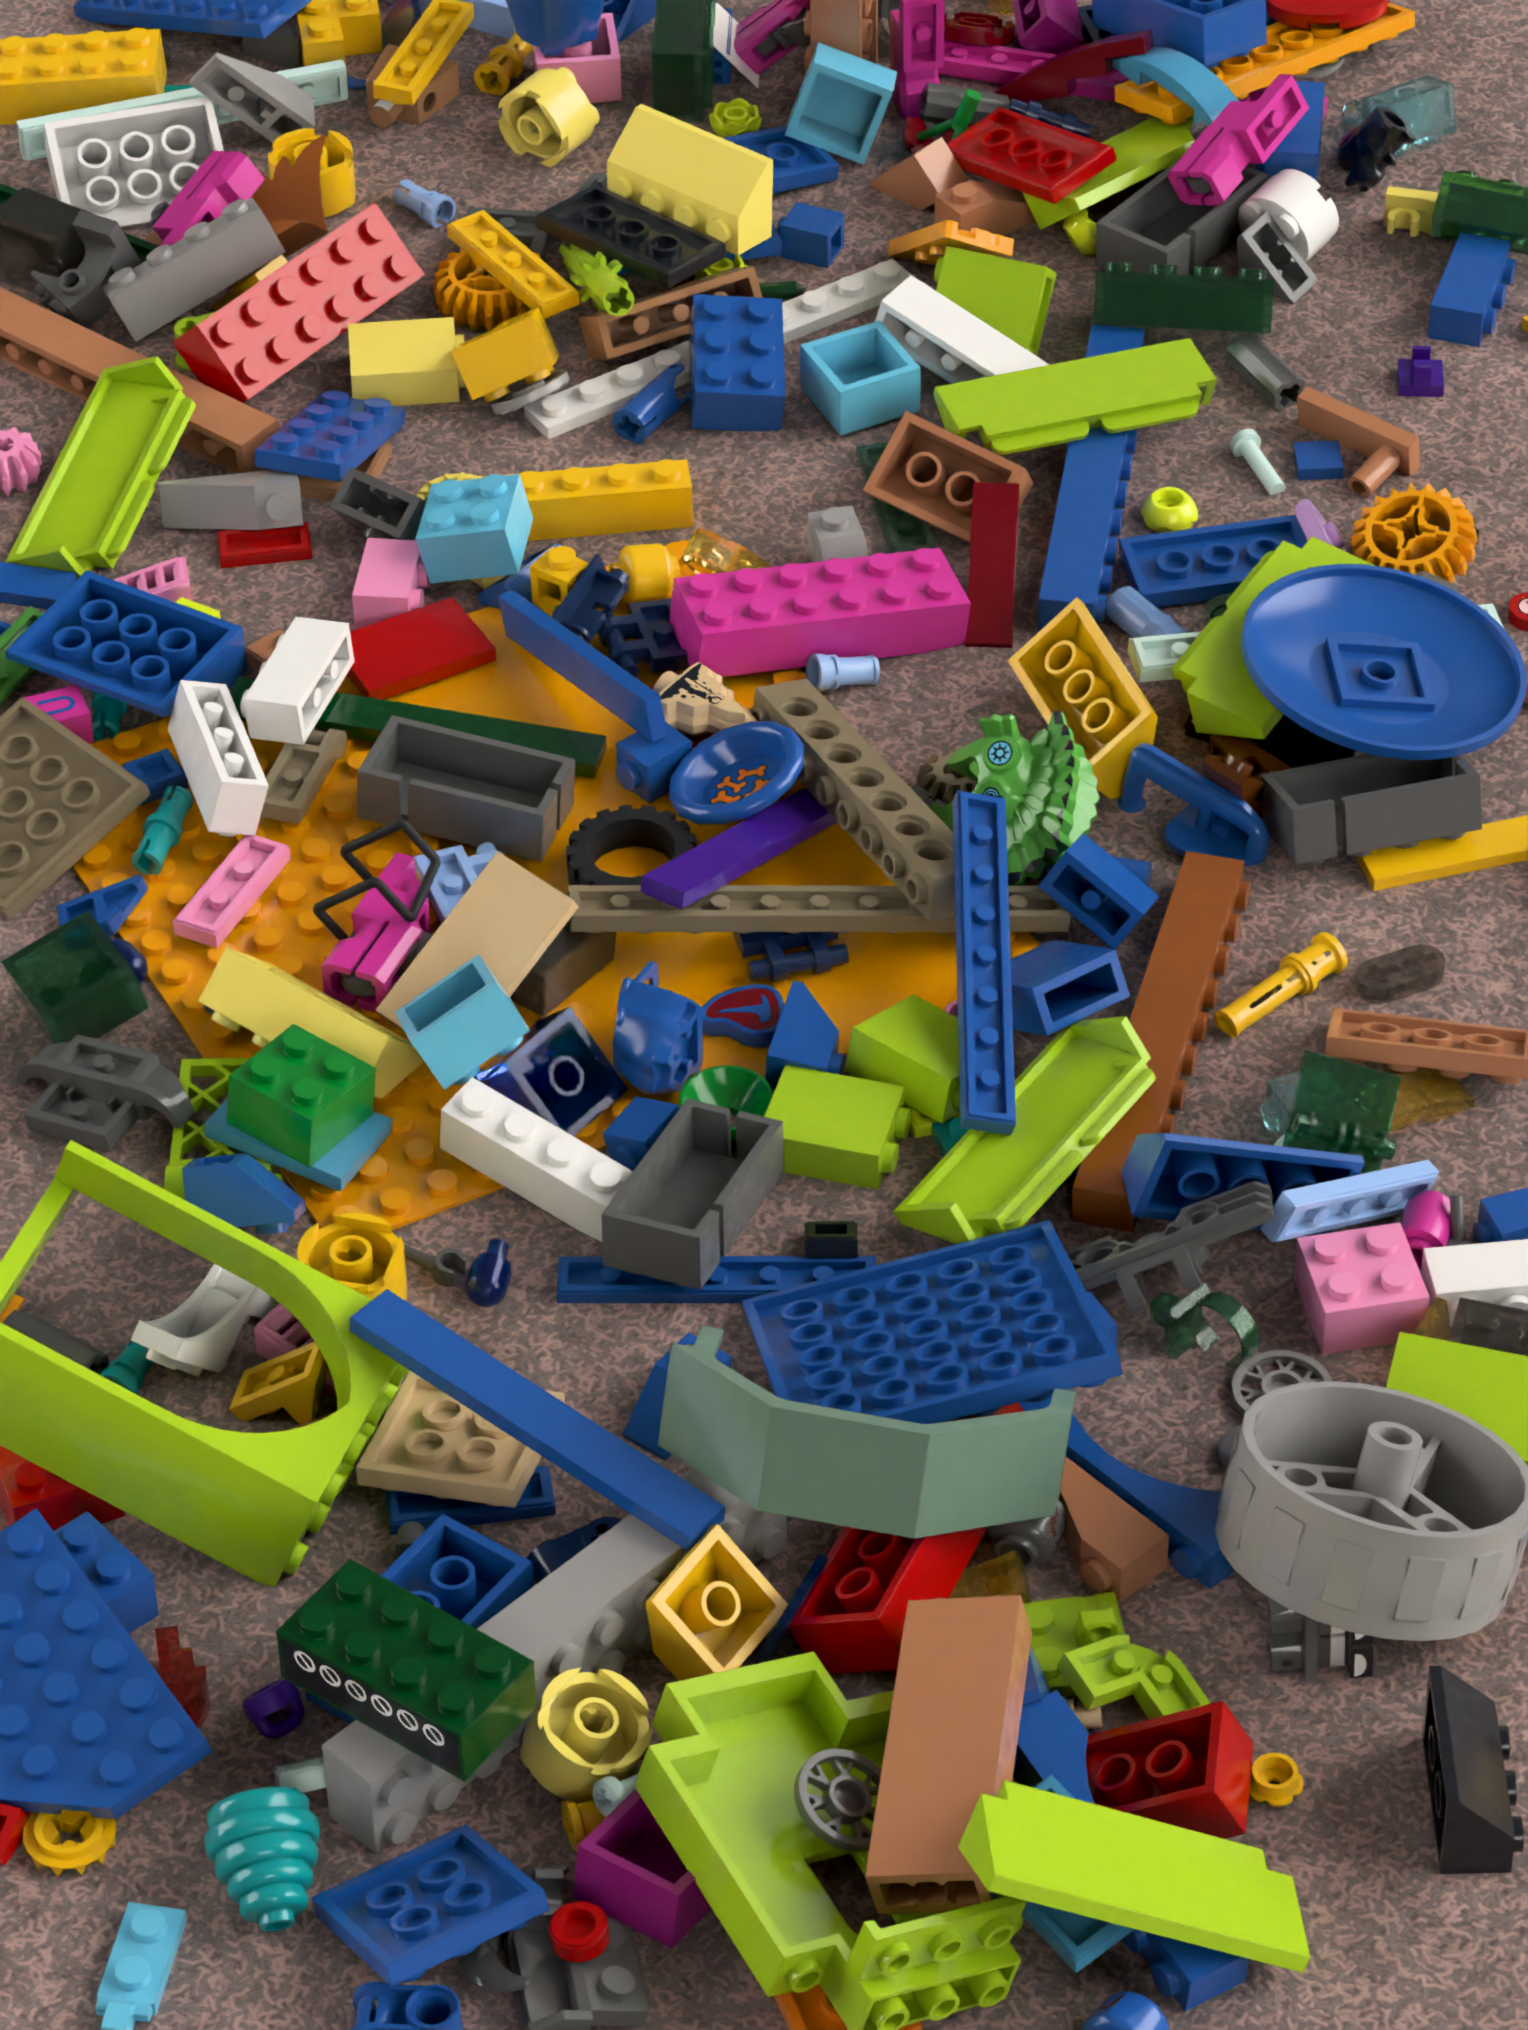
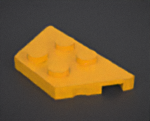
[888,220,1014,265]

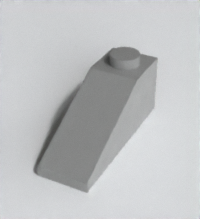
[190,52,315,142]
[158,470,304,530]

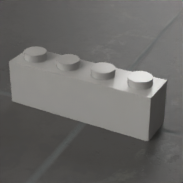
[102,197,286,342]

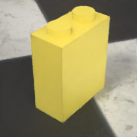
[348,317,466,406]

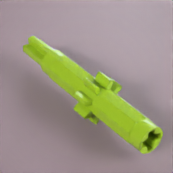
[559,244,634,316]

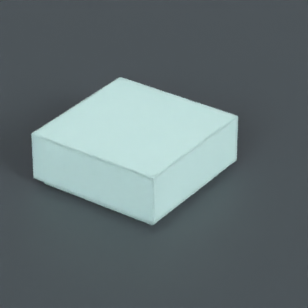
[273,1757,326,1793]

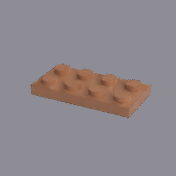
[1325,1008,1528,1084]

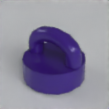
[242,1678,305,1738]

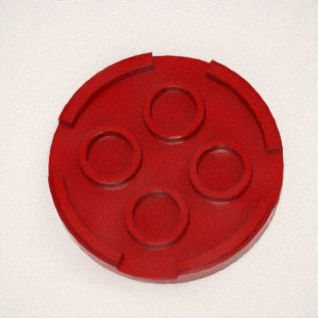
[1266,0,1390,30]

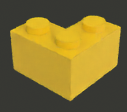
[295,0,383,67]
[451,307,560,403]

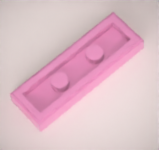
[173,835,291,948]

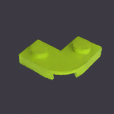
[1057,1635,1211,1719]

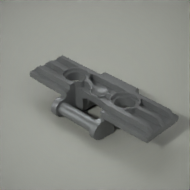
[1066,1180,1275,1312]

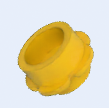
[1249,1753,1304,1807]

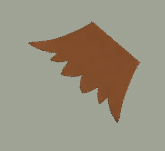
[146,134,328,289]

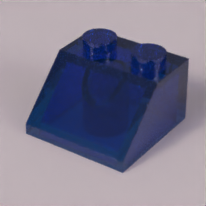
[473,1006,629,1137]

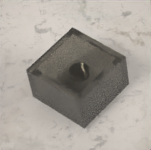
[0,187,92,297]

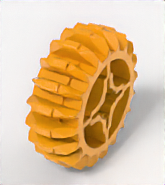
[433,246,546,333]
[1351,482,1477,583]

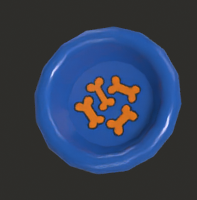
[668,721,805,825]

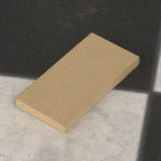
[375,851,578,1033]

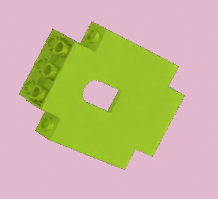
[634,1651,1027,2030]

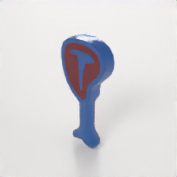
[702,984,784,1048]

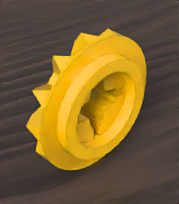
[23,1810,116,1877]

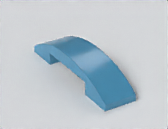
[1112,47,1238,127]

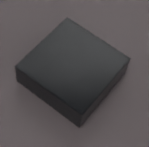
[805,1221,858,1258]

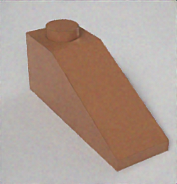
[935,180,1036,236]
[1059,1457,1169,1603]

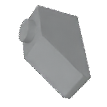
[807,505,868,562]

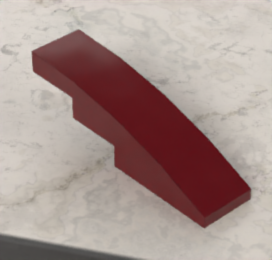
[992,29,1154,104]
[966,482,1020,648]

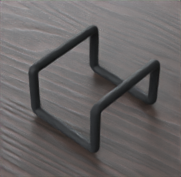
[313,819,441,941]

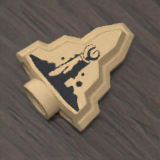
[653,662,757,737]

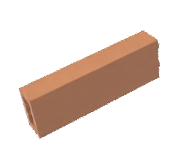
[865,1595,1032,1914]

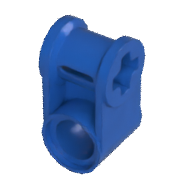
[350,1981,464,2030]

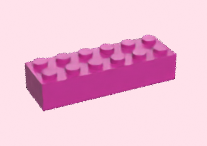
[669,548,971,677]

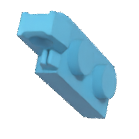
[95,1902,187,2030]

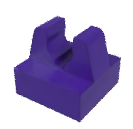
[1397,346,1444,397]

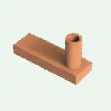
[1297,386,1420,498]

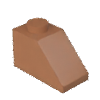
[868,136,969,211]

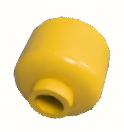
[609,543,680,605]

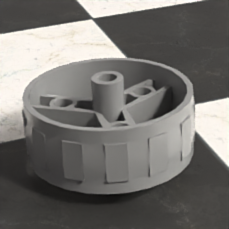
[1215,1381,1528,1641]

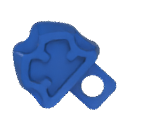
[612,961,703,1095]

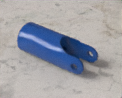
[612,363,690,444]

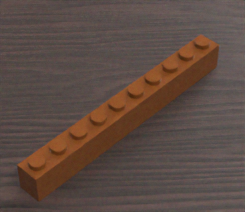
[1072,851,1251,1232]

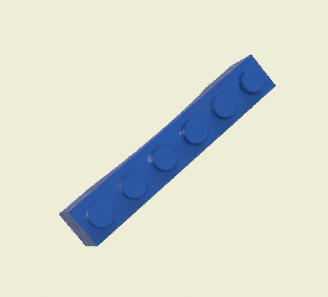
[1019,1396,1235,1589]
[1013,1690,1250,2012]

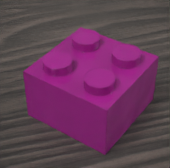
[573,1788,711,1948]

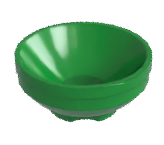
[679,1065,773,1143]

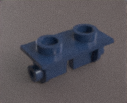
[551,554,630,644]

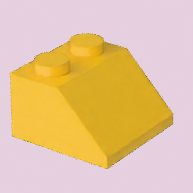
[645,1524,790,1681]

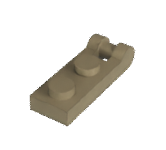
[260,727,347,824]

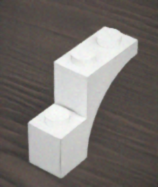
[131,1264,278,1377]

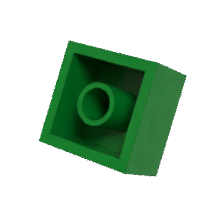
[227,1024,376,1168]

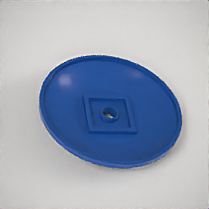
[1240,564,1527,760]

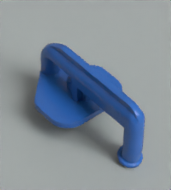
[1118,743,1270,866]

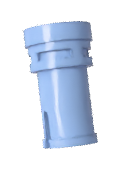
[393,179,456,228]
[805,653,880,692]

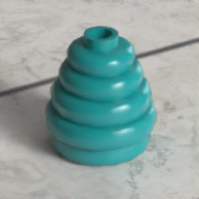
[204,1787,320,1932]

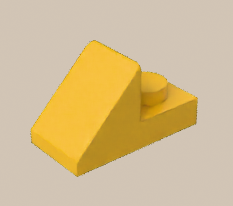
[229,1341,328,1425]

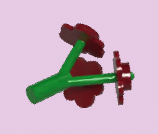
[902,89,982,172]

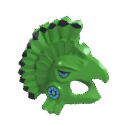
[931,711,1100,886]

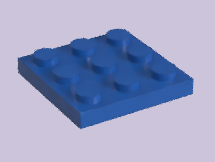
[311,1824,550,1987]

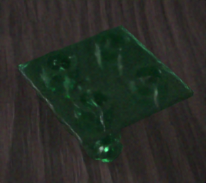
[1282,1050,1401,1174]

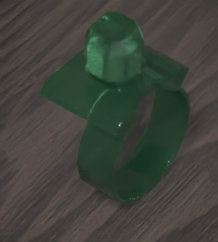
[1150,1282,1260,1368]

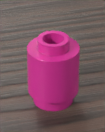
[1400,1190,1452,1268]

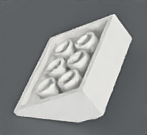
[44,97,224,228]

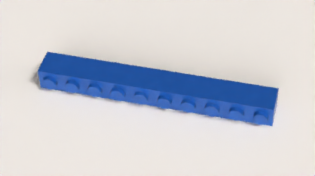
[1038,324,1145,632]

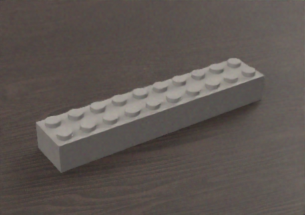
[322,1468,787,1854]

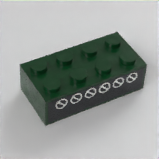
[276,1559,537,1782]

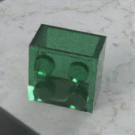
[1,910,149,1045]

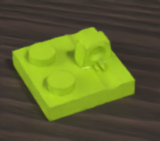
[1023,1592,1126,1697]

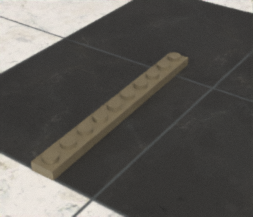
[567,885,1071,934]

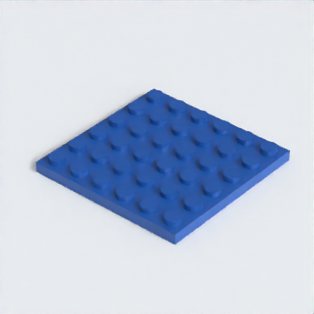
[741,1220,1123,1424]

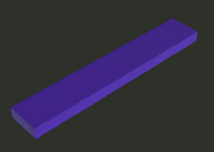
[641,788,837,909]

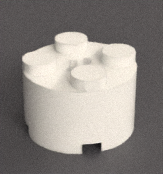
[1238,169,1339,262]

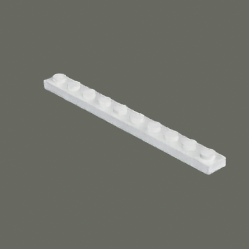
[524,259,911,439]

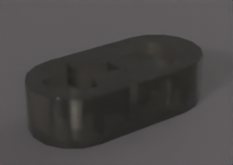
[1355,944,1445,1004]

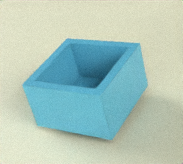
[785,42,897,165]
[800,320,921,436]
[415,474,534,584]
[394,954,530,1090]

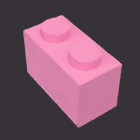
[352,538,430,628]

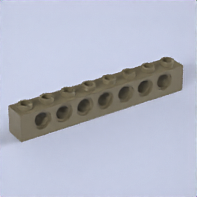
[750,678,955,922]

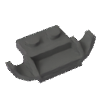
[17,1034,195,1151]
[504,1868,649,2030]

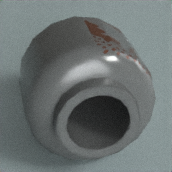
[988,1499,1068,1569]

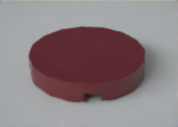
[944,12,1016,46]

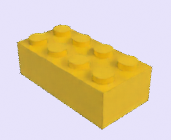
[0,28,167,125]

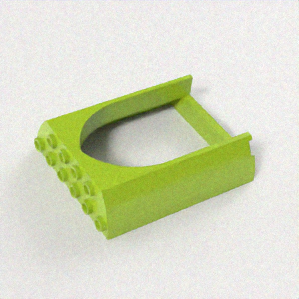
[0,1140,410,1587]

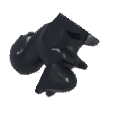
[1337,107,1415,192]

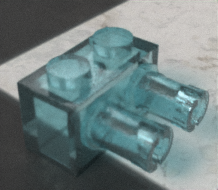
[1342,75,1456,157]

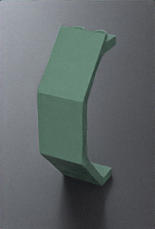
[658,1326,1076,1539]

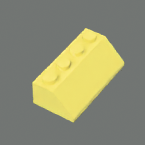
[607,104,773,256]
[198,947,424,1099]

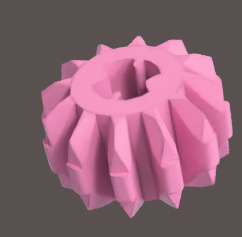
[0,427,42,498]

